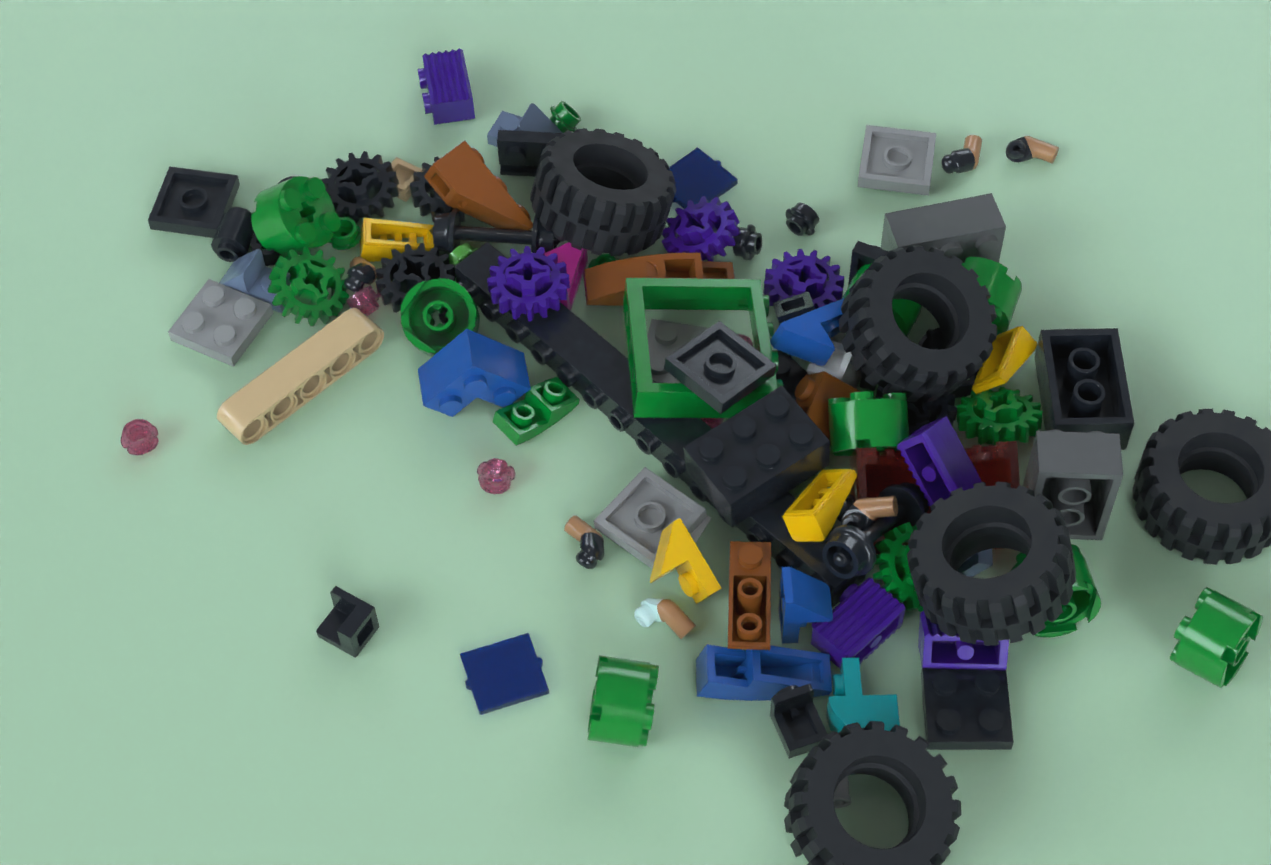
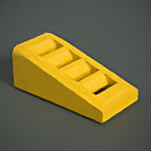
[360,218,434,262]
[972,326,1038,394]
[782,469,857,542]

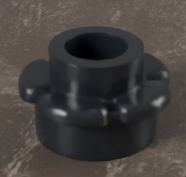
[785,202,819,236]
[732,224,762,260]

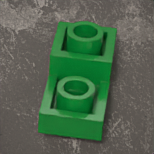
[492,376,580,446]

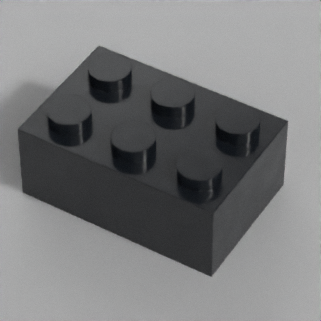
[1034,328,1134,450]
[683,385,830,528]

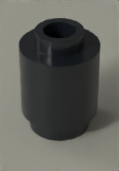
[211,207,255,262]

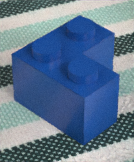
[418,329,531,417]

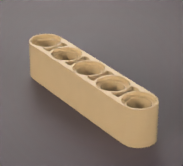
[217,308,384,445]

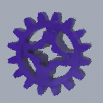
[661,196,740,261]
[487,246,570,321]
[763,249,844,309]

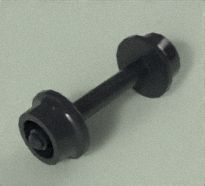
[430,208,561,253]
[822,482,929,579]

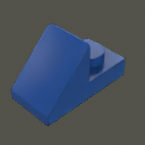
[770,298,844,366]
[778,567,833,644]

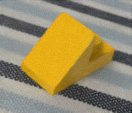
[650,518,722,604]

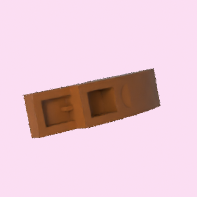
[583,253,735,306]

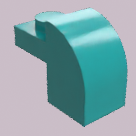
[826,658,900,733]

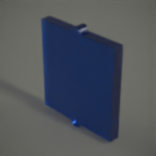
[669,147,738,209]
[460,633,549,715]

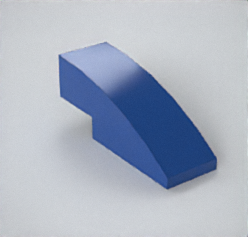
[696,644,832,701]

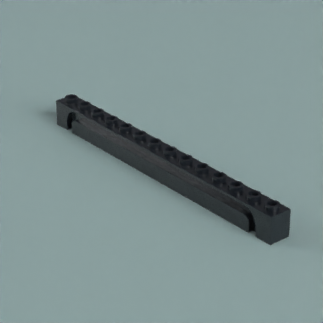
[454,242,866,608]

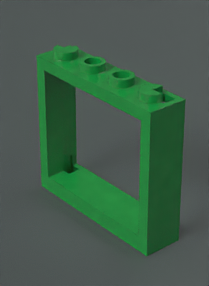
[623,278,783,418]

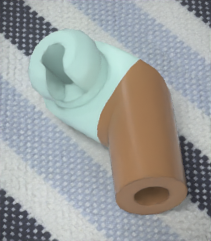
[634,598,696,639]

